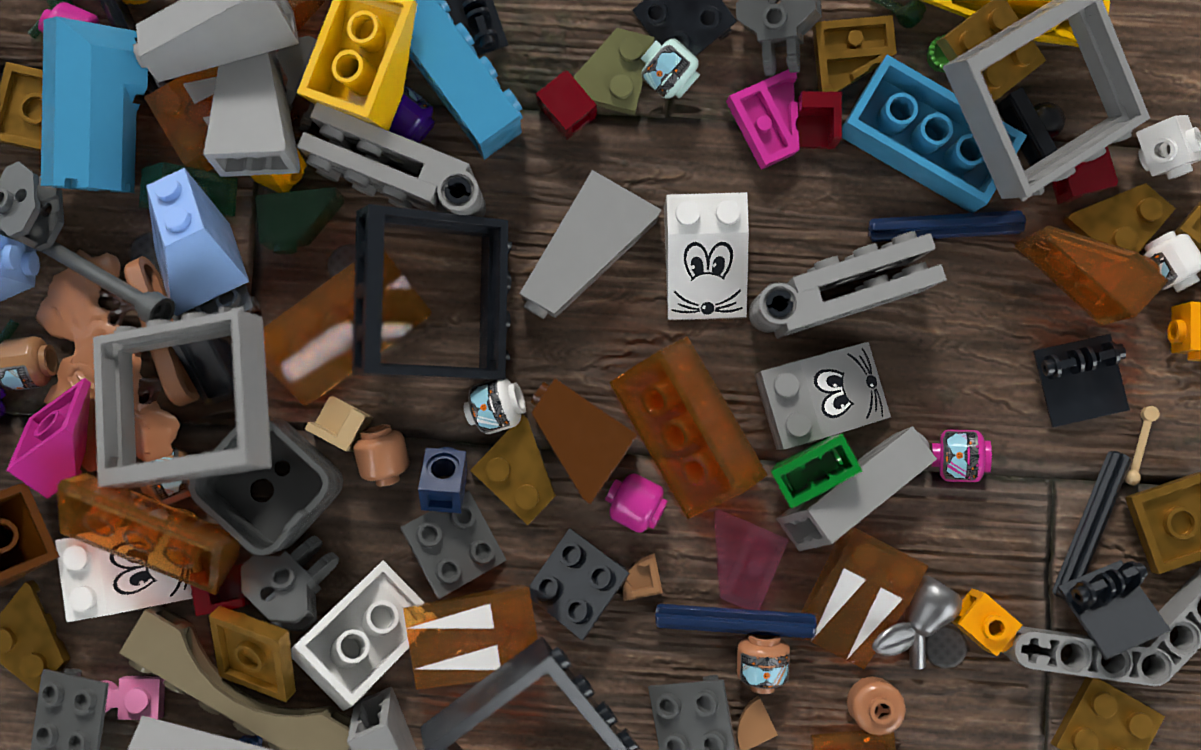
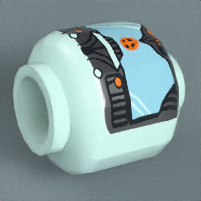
[641,39,700,99]

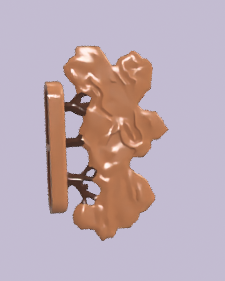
[35,249,200,472]

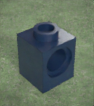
[418,447,468,513]

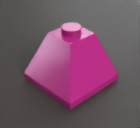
[6,378,91,499]

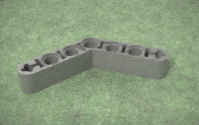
[1004,567,1201,686]

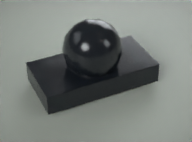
[997,87,1066,167]
[172,338,235,406]

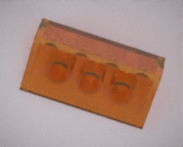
[263,249,433,407]
[609,336,768,519]
[57,473,240,595]

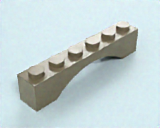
[119,605,351,750]

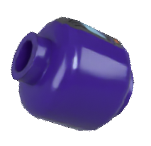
[389,87,436,144]

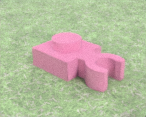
[102,676,165,720]

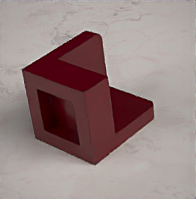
[536,70,597,140]
[796,91,842,149]
[1051,146,1118,205]
[189,563,252,616]

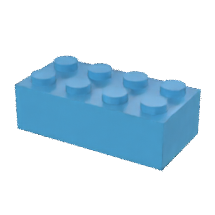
[409,0,523,160]
[842,55,1027,213]

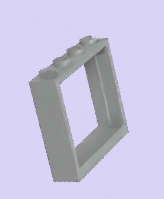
[942,0,1150,201]
[93,306,271,489]

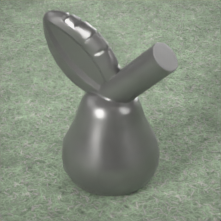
[872,576,962,670]

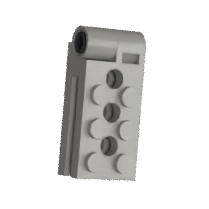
[297,102,486,217]
[748,231,947,339]

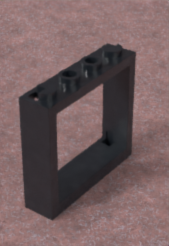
[352,204,512,381]
[420,636,640,750]

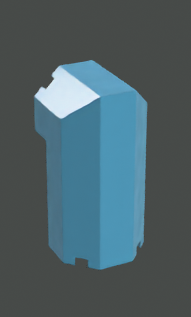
[41,16,148,193]

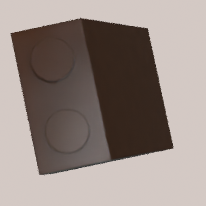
[530,379,638,505]
[0,482,60,588]

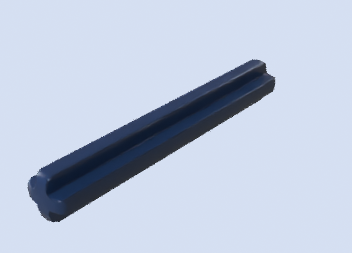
[868,210,1026,242]
[655,604,817,638]

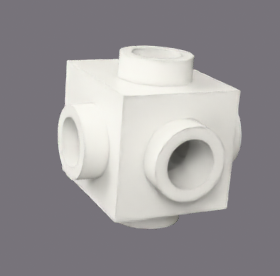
[1136,115,1201,180]

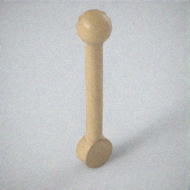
[1124,406,1160,486]

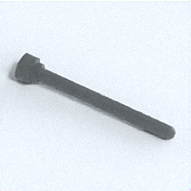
[41,242,175,323]

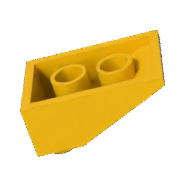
[297,0,417,131]

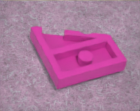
[726,69,799,170]

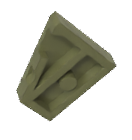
[574,28,655,116]

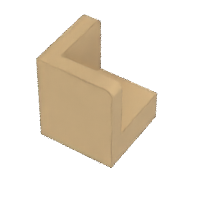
[305,396,373,452]

